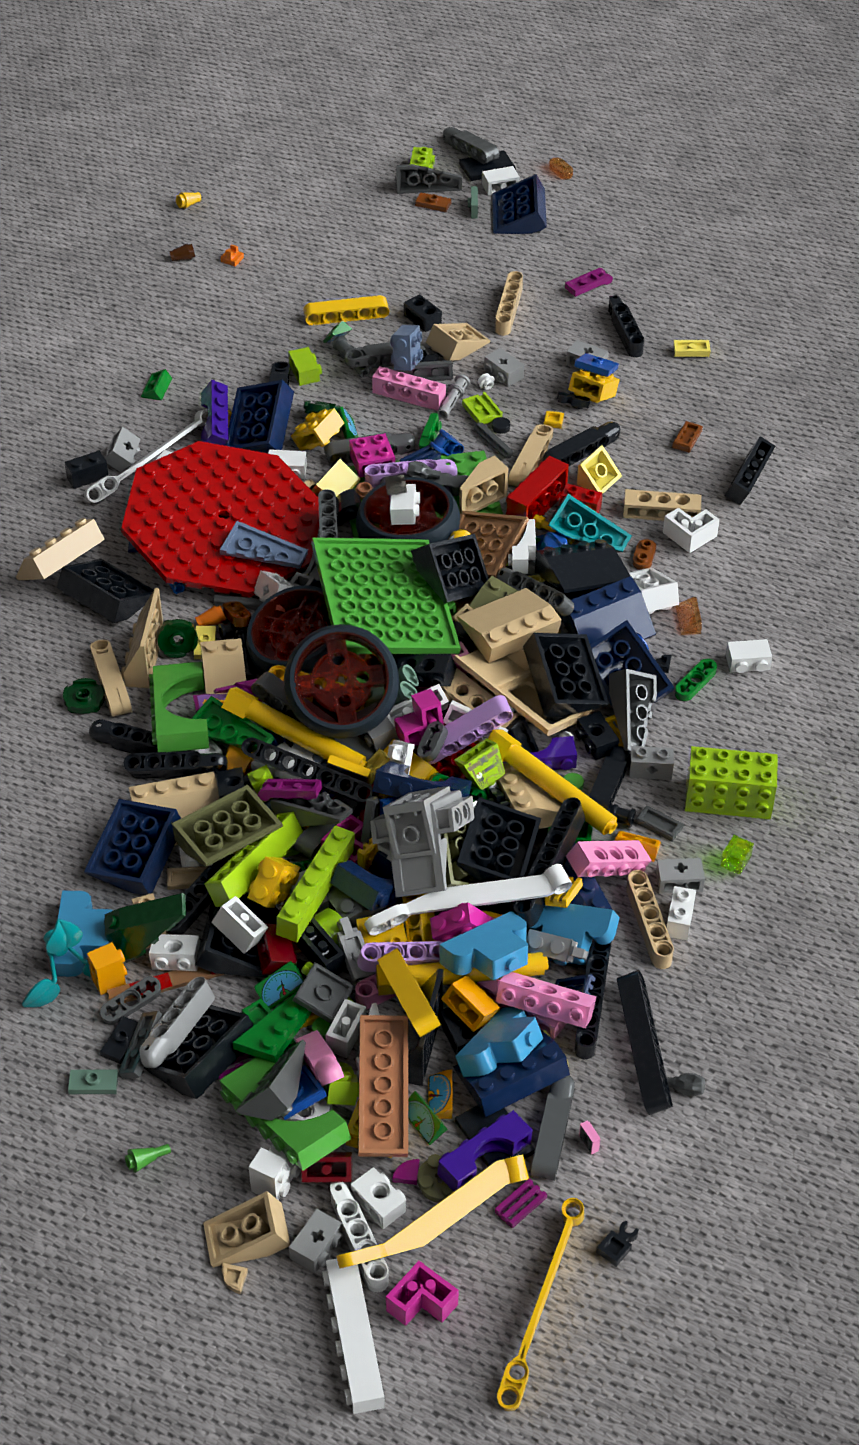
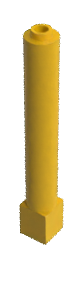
[221,687,368,768]
[488,730,618,835]
[376,952,549,996]

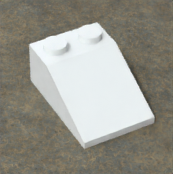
[629,567,679,614]

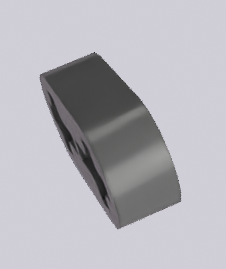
[417,721,448,762]

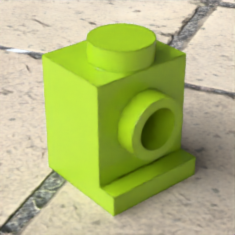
[247,764,274,802]

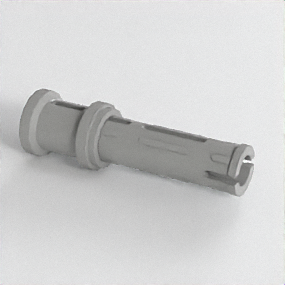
[437,374,470,418]

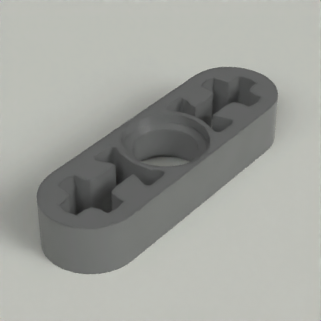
[100,976,161,1025]

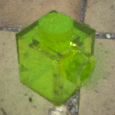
[721,835,754,875]

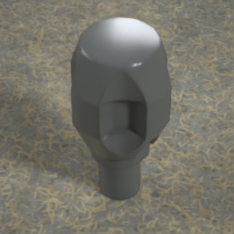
[406,461,441,479]
[667,1073,705,1096]

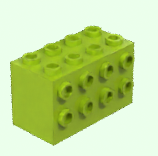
[685,746,778,820]

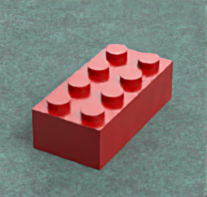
[505,456,569,519]

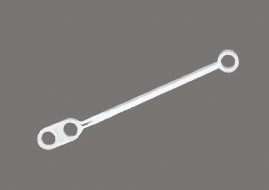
[84,409,208,503]
[364,864,572,936]

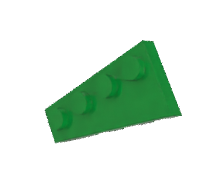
[191,696,275,753]
[233,991,312,1063]

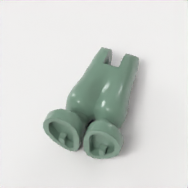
[364,665,419,708]

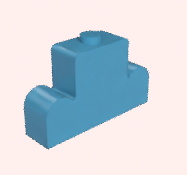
[53,890,112,977]
[529,904,620,966]
[439,911,528,980]
[455,1007,543,1077]

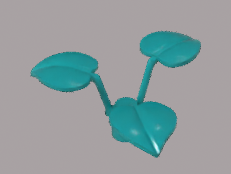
[21,919,91,1008]

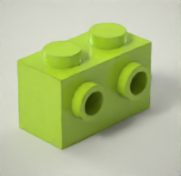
[410,147,435,169]
[320,1062,359,1106]

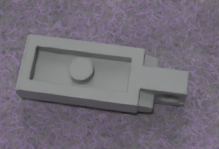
[336,917,376,982]
[526,929,589,963]

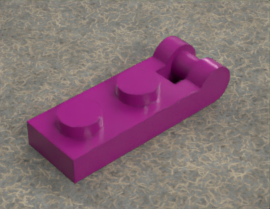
[565,268,613,297]
[258,779,322,801]

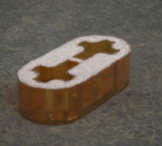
[549,158,573,180]

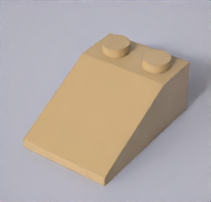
[426,323,491,361]
[459,456,508,515]
[200,639,246,694]
[203,1191,291,1268]

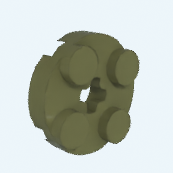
[417,1154,453,1203]

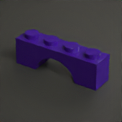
[201,380,228,445]
[503,736,577,770]
[437,1110,533,1192]

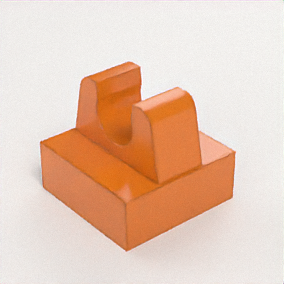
[220,244,244,267]

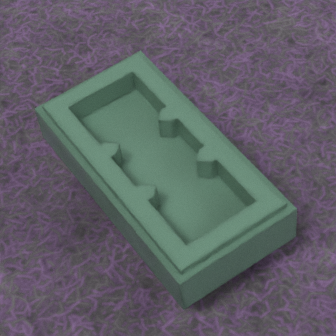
[468,186,478,218]
[68,1069,118,1094]

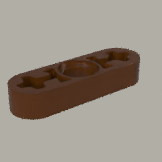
[223,601,251,627]

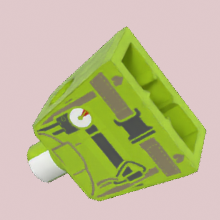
[454,738,505,794]

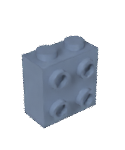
[390,325,423,371]

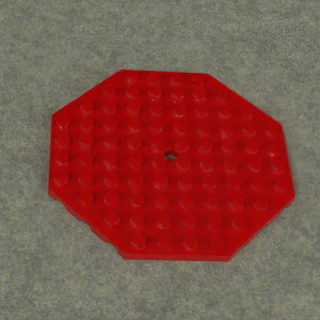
[121,441,319,598]

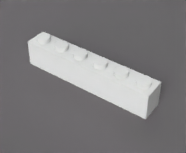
[322,1259,385,1414]

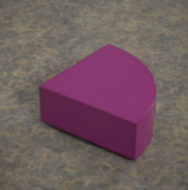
[392,1159,420,1185]

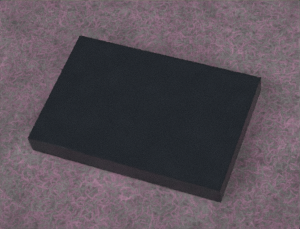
[459,150,516,181]
[455,1105,535,1167]

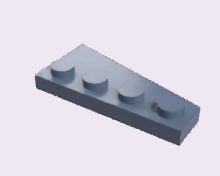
[220,521,308,569]

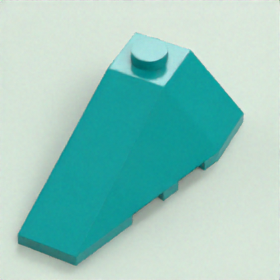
[548,494,632,552]

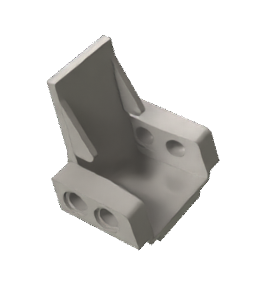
[370,786,474,898]

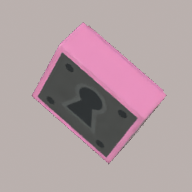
[579,1120,600,1155]

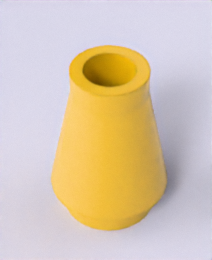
[176,192,201,209]

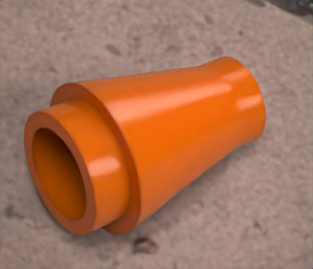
[195,605,226,626]

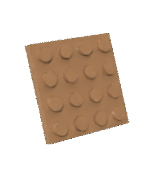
[459,511,529,578]

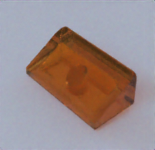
[675,597,702,635]

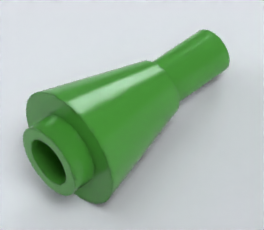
[125,1144,171,1173]

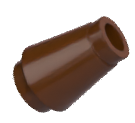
[170,243,196,261]

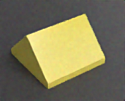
[577,445,622,493]
[311,459,360,497]

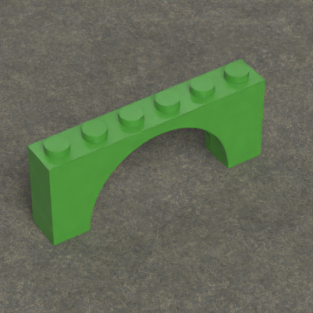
[149,662,209,752]
[219,1057,351,1171]

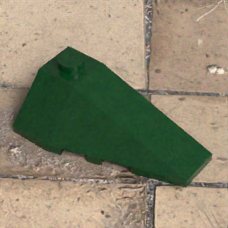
[104,893,186,963]

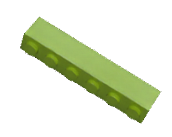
[205,812,303,907]
[276,825,355,942]

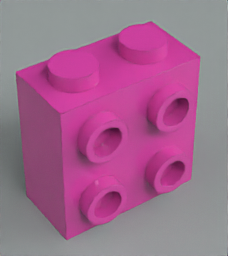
[349,433,395,478]
[430,902,493,942]

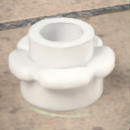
[478,373,495,390]

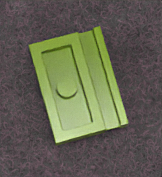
[462,392,503,424]

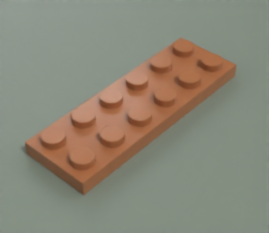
[358,1015,408,1157]

